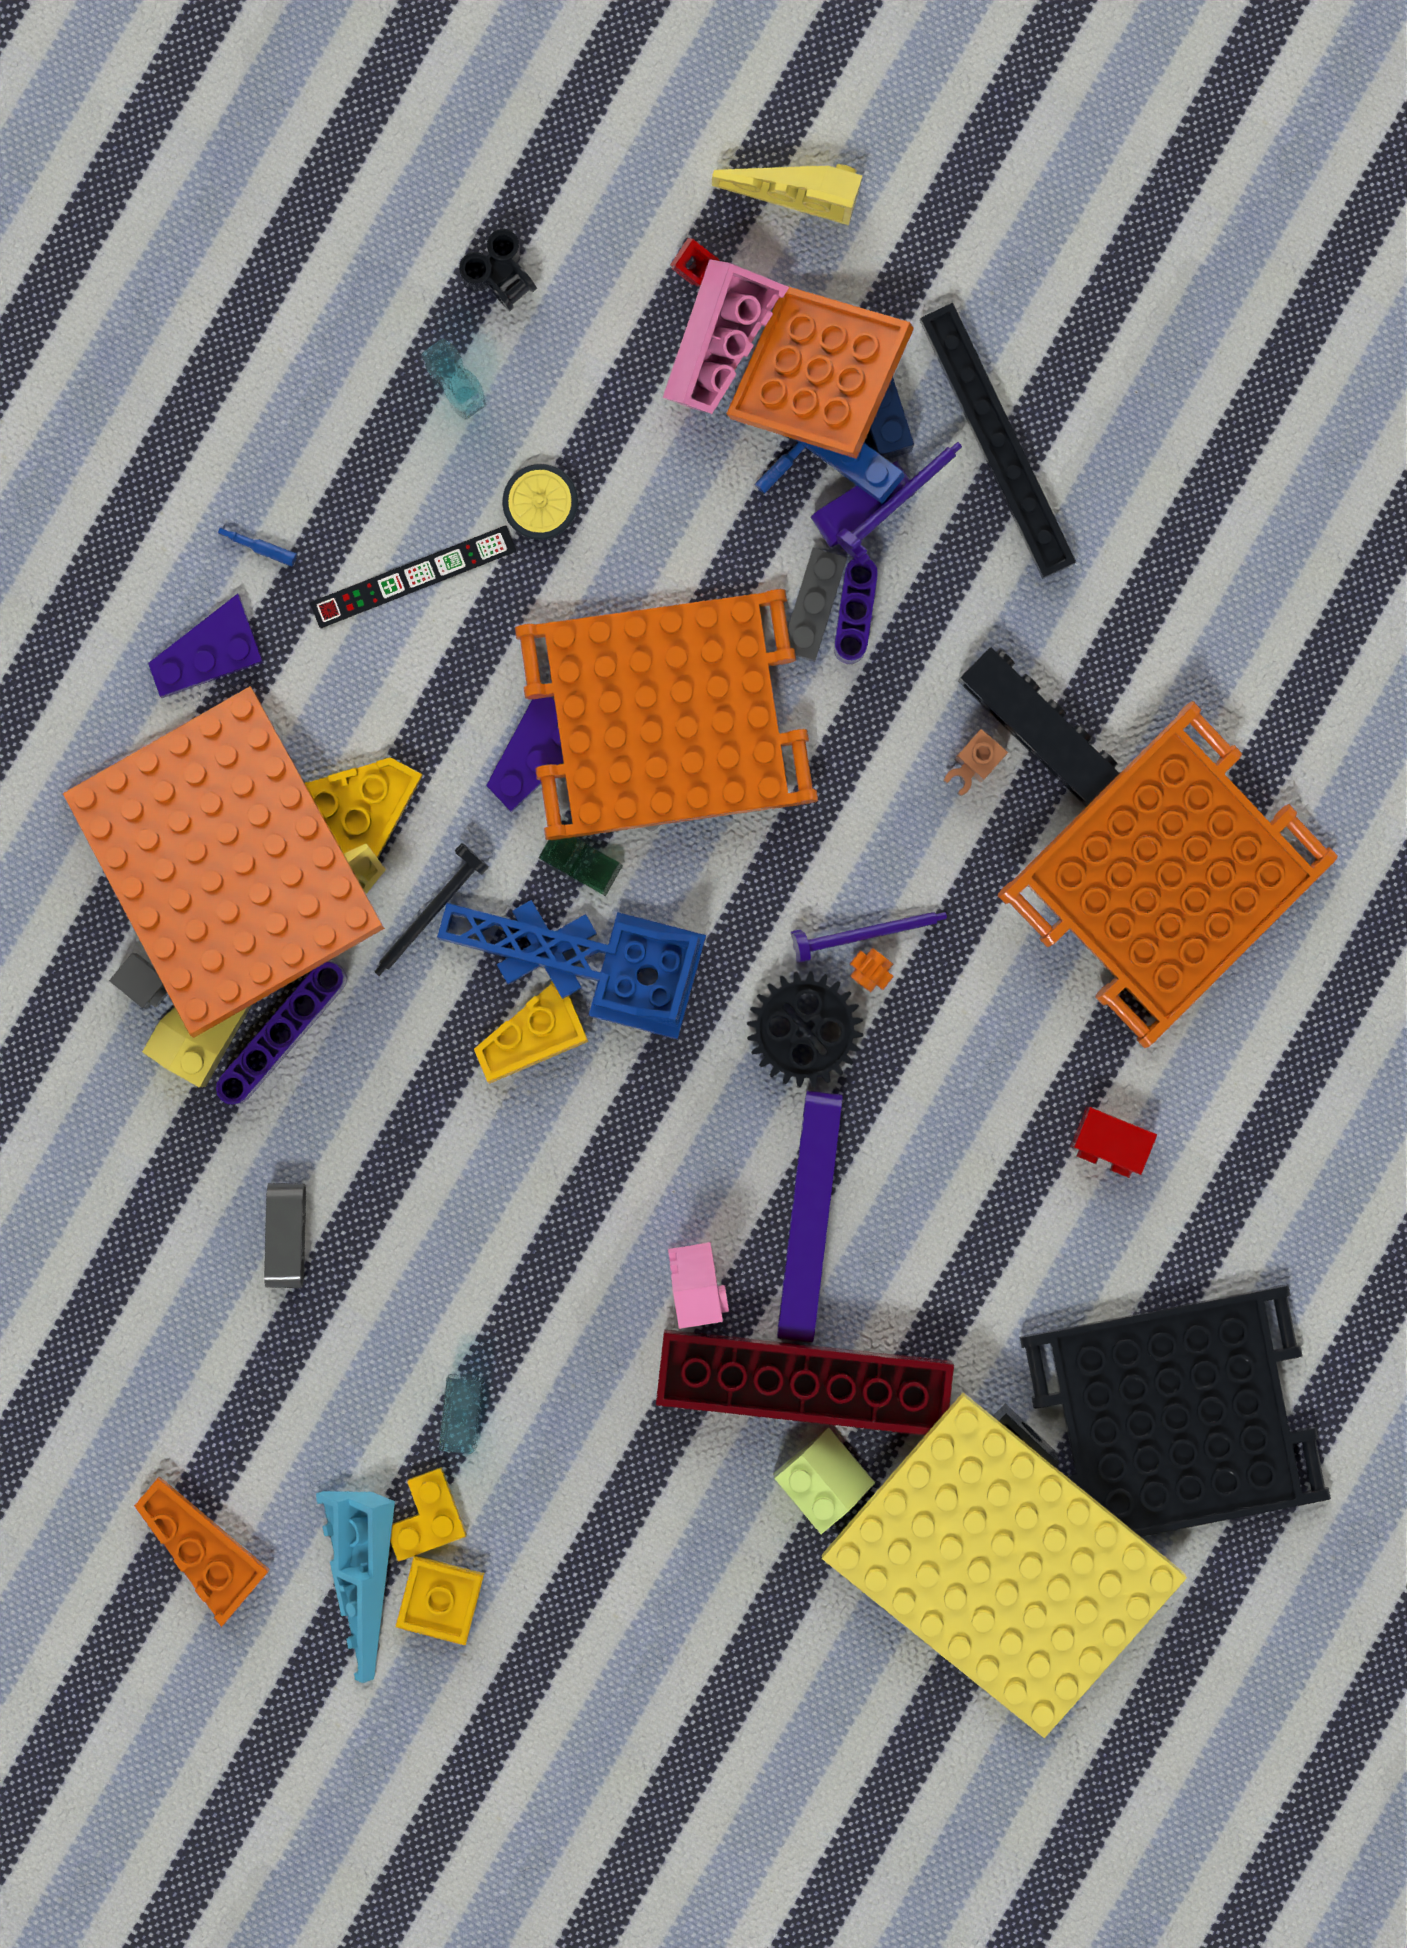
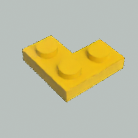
[390,1467,467,1562]

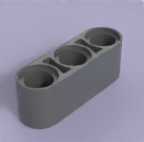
[264,1183,306,1289]

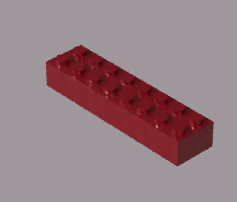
[656,1329,954,1435]

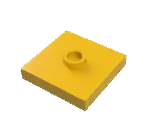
[395,1555,485,1646]

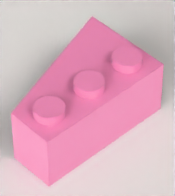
[668,1242,729,1329]

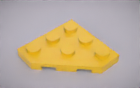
[305,757,423,858]

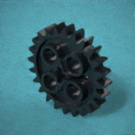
[747,971,864,1088]

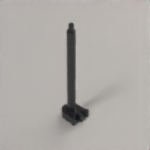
[374,843,489,976]

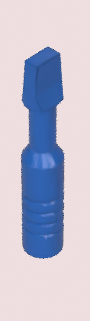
[755,442,806,494]
[218,528,297,567]

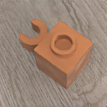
[943,729,1008,796]

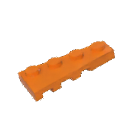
[134,1477,270,1628]

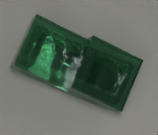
[538,837,623,897]

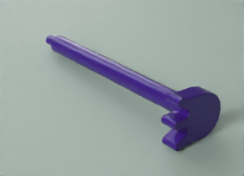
[835,442,962,565]
[790,912,947,963]

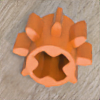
[850,948,894,993]

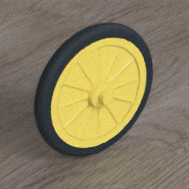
[502,464,578,540]

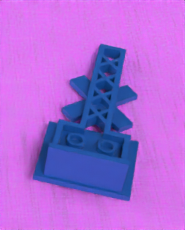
[437,900,706,1040]

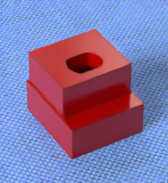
[670,238,720,287]

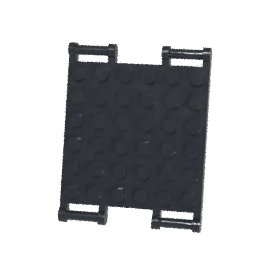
[1019,1284,1331,1537]

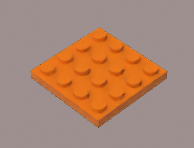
[726,285,914,459]

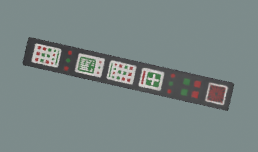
[310,525,516,628]

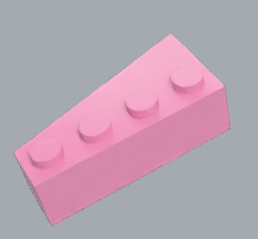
[663,259,789,414]

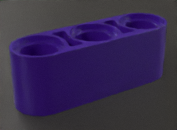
[810,461,917,548]
[834,559,878,664]

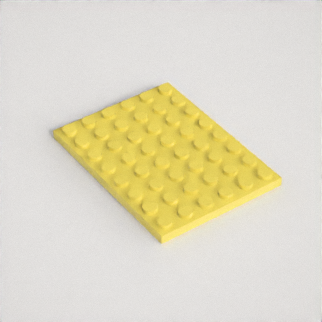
[822,1393,1187,1739]

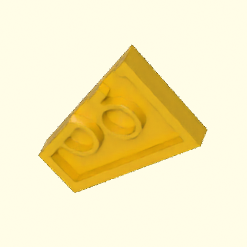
[474,981,589,1084]

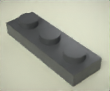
[788,547,847,662]

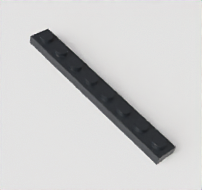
[919,303,1076,579]

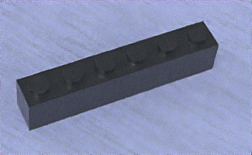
[958,647,1120,807]

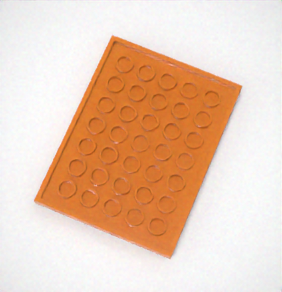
[62,686,385,1038]

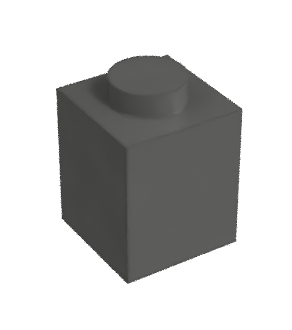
[109,953,168,1009]

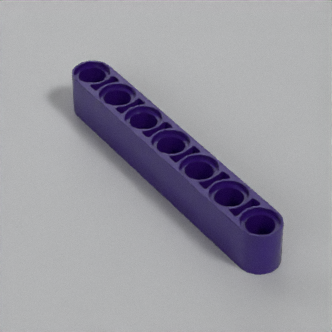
[777,1090,842,1343]

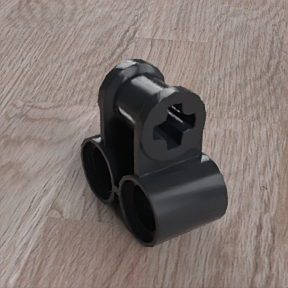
[459,228,537,312]

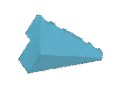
[316,1491,395,1683]

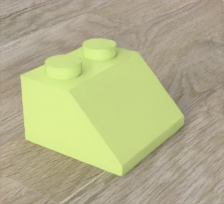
[773,1427,875,1534]

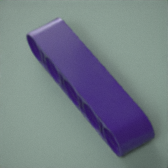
[216,962,347,1104]

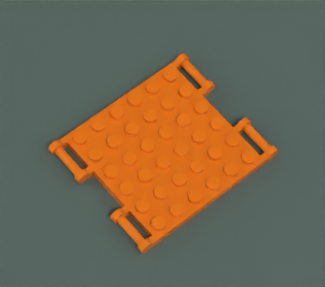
[515,589,818,840]
[998,701,1338,1048]

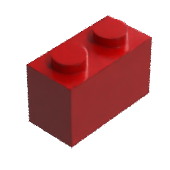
[1070,1107,1157,1178]

